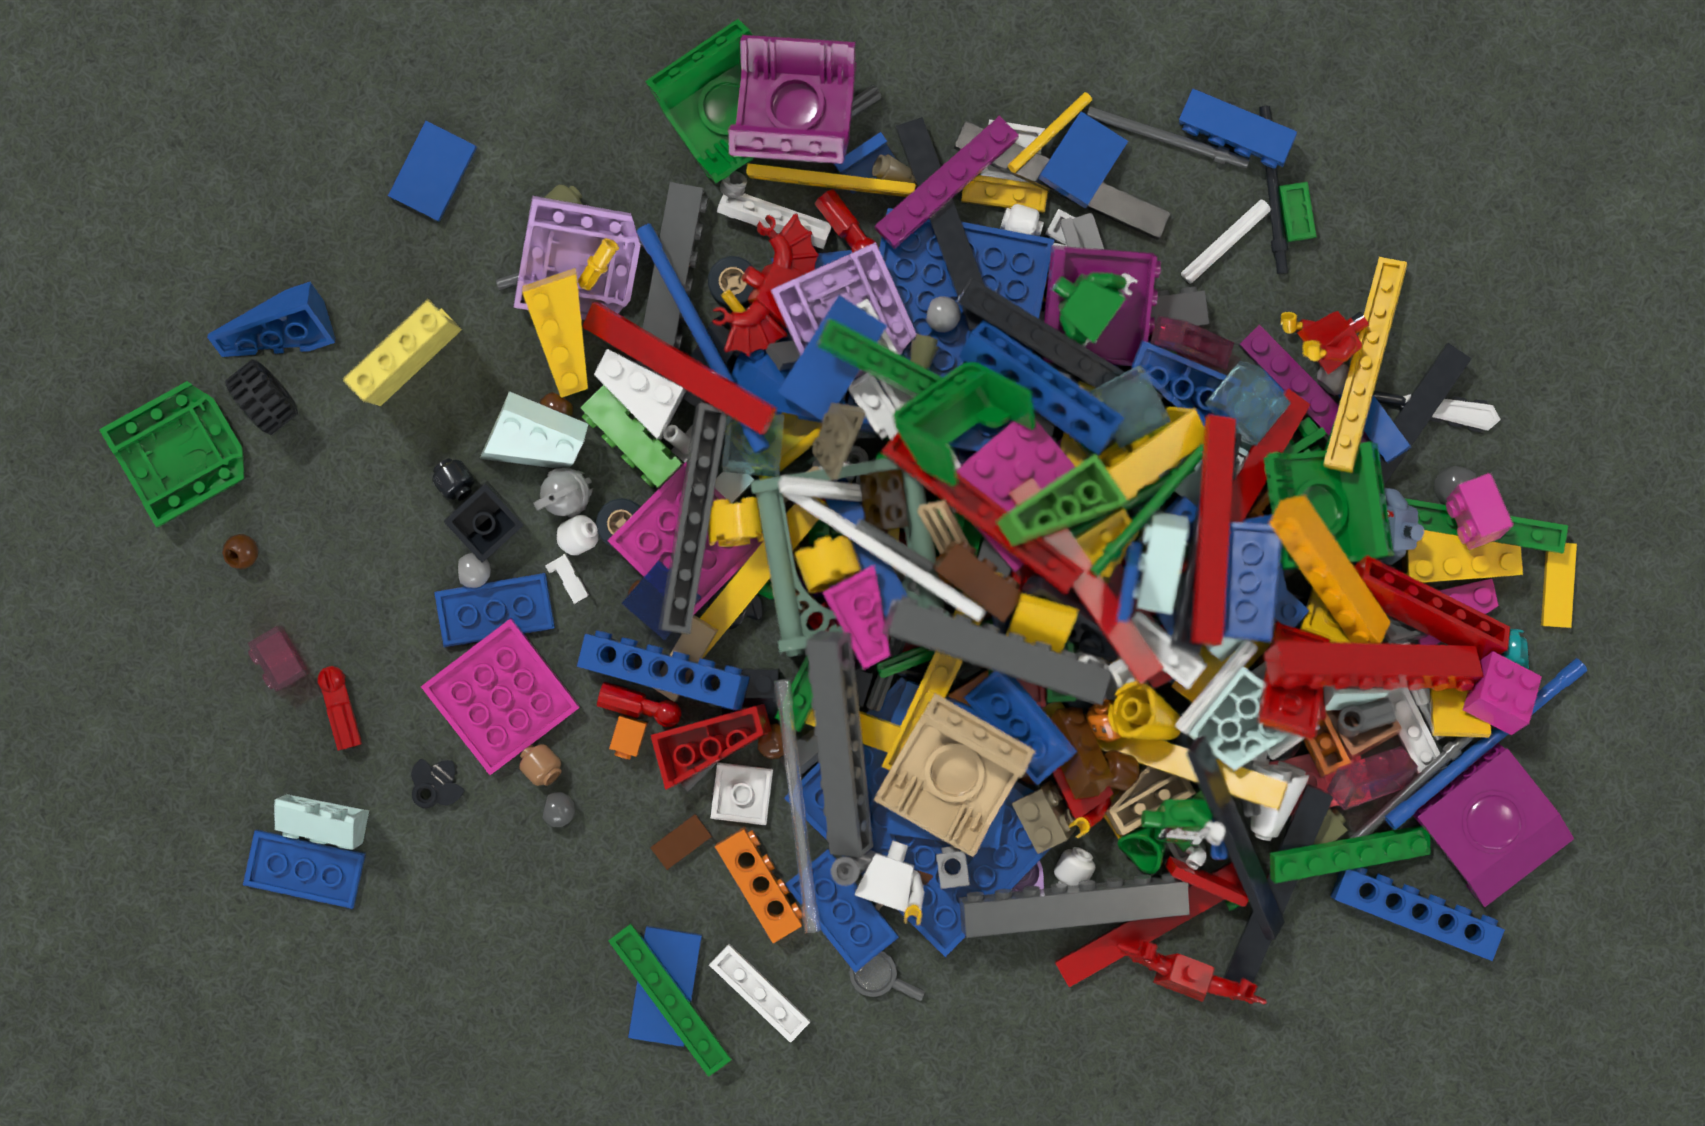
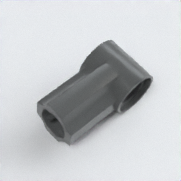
[1337,697,1396,738]

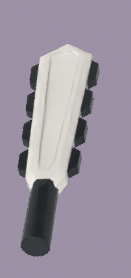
[1373,391,1501,433]

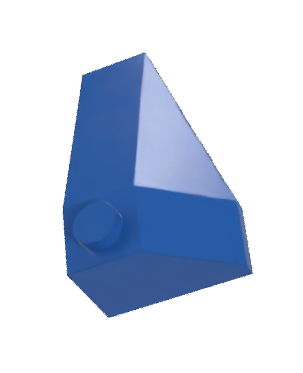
[207,282,335,357]
[1131,340,1243,427]
[731,349,847,423]

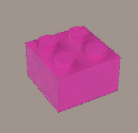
[1446,473,1513,550]
[1463,651,1542,735]

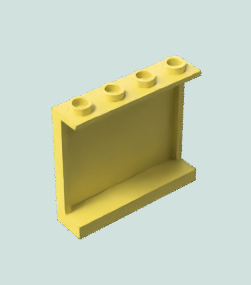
[343,300,462,406]

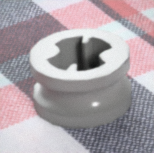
[720,171,747,198]

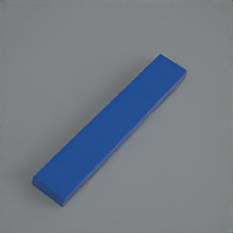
[824,478,908,639]

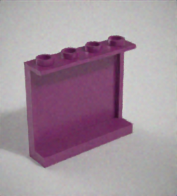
[1041,245,1161,366]

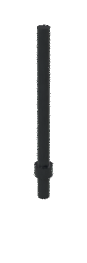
[1259,106,1288,274]

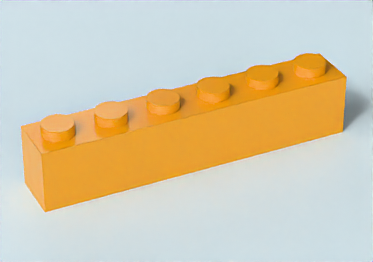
[1269,495,1390,644]

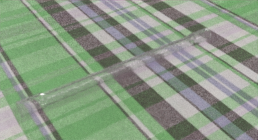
[774,679,821,933]

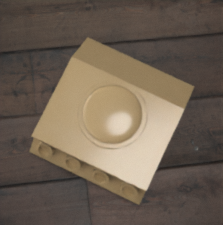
[874,694,1035,857]

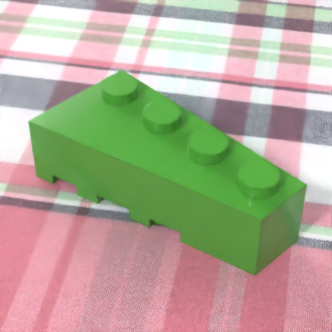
[580,385,683,488]
[996,454,1129,546]

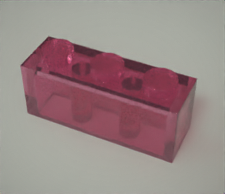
[1150,316,1234,370]
[1327,746,1418,810]

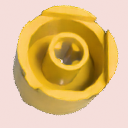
[708,497,764,547]
[795,535,862,593]

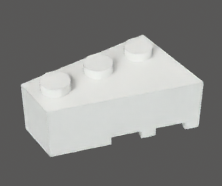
[594,349,686,440]

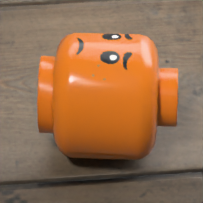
[1087,699,1121,742]

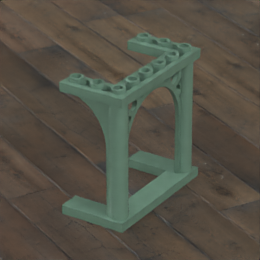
[751,458,949,656]

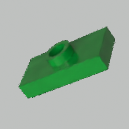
[1279,182,1316,242]

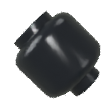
[432,458,474,501]

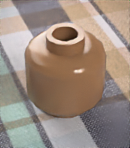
[519,744,561,786]

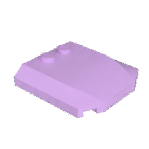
[514,196,640,320]
[771,243,916,378]

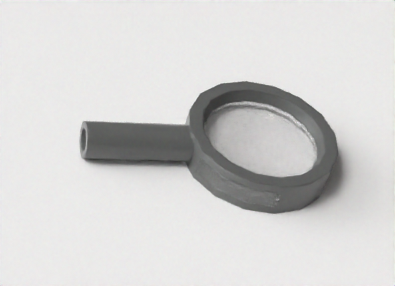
[849,950,925,1001]

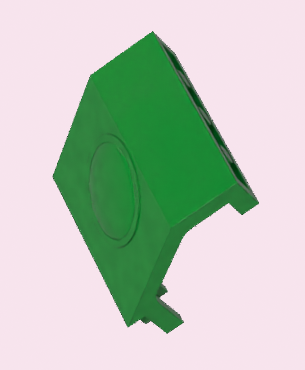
[645,19,754,183]
[1264,442,1395,570]

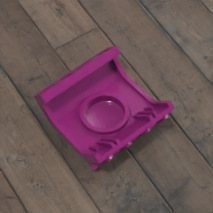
[729,35,857,163]
[1413,743,1574,907]

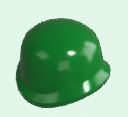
[1117,826,1166,874]

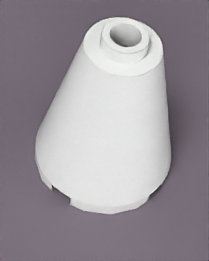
[1251,759,1309,841]

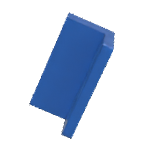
[834,132,896,194]

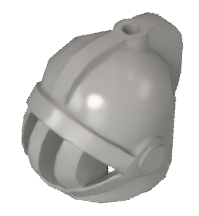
[533,467,593,518]

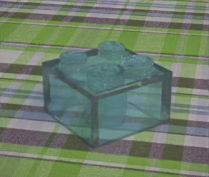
[1205,361,1291,446]
[1090,365,1171,448]
[722,414,784,477]

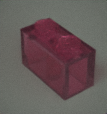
[248,626,310,692]

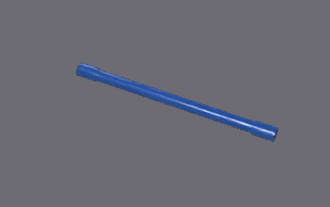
[636,224,770,454]
[1384,658,1587,830]

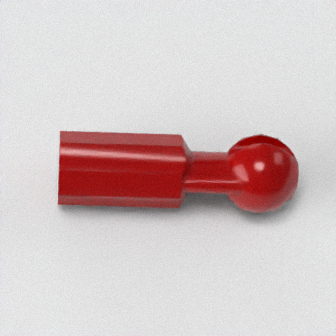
[815,189,879,253]
[317,666,362,751]
[597,682,682,727]

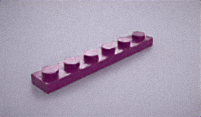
[875,115,1019,249]
[1239,325,1372,443]

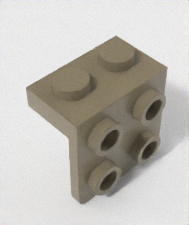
[813,403,866,480]
[1012,780,1076,854]

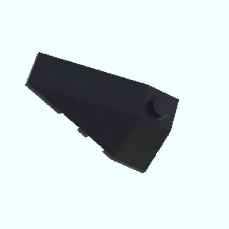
[1007,572,1119,662]

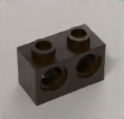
[859,469,908,530]

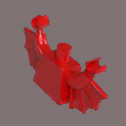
[712,213,819,356]
[1117,941,1266,1004]

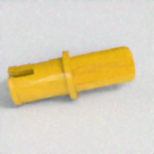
[578,238,619,291]

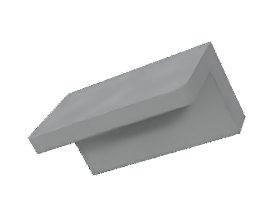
[1060,213,1104,249]

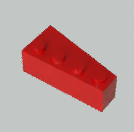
[650,704,772,790]

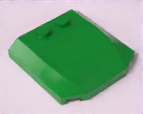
[99,381,245,528]

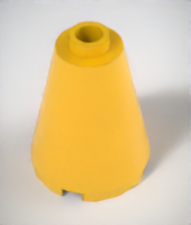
[1108,681,1181,740]

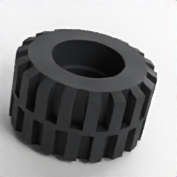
[225,359,298,435]

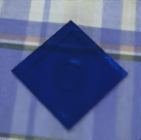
[621,560,701,640]

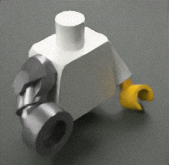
[831,841,924,925]

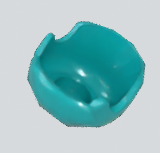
[1501,629,1529,670]

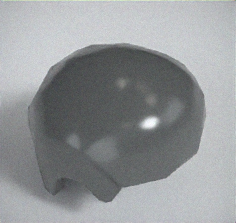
[1434,466,1478,505]

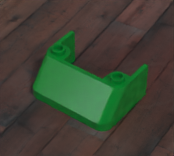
[893,362,1036,487]

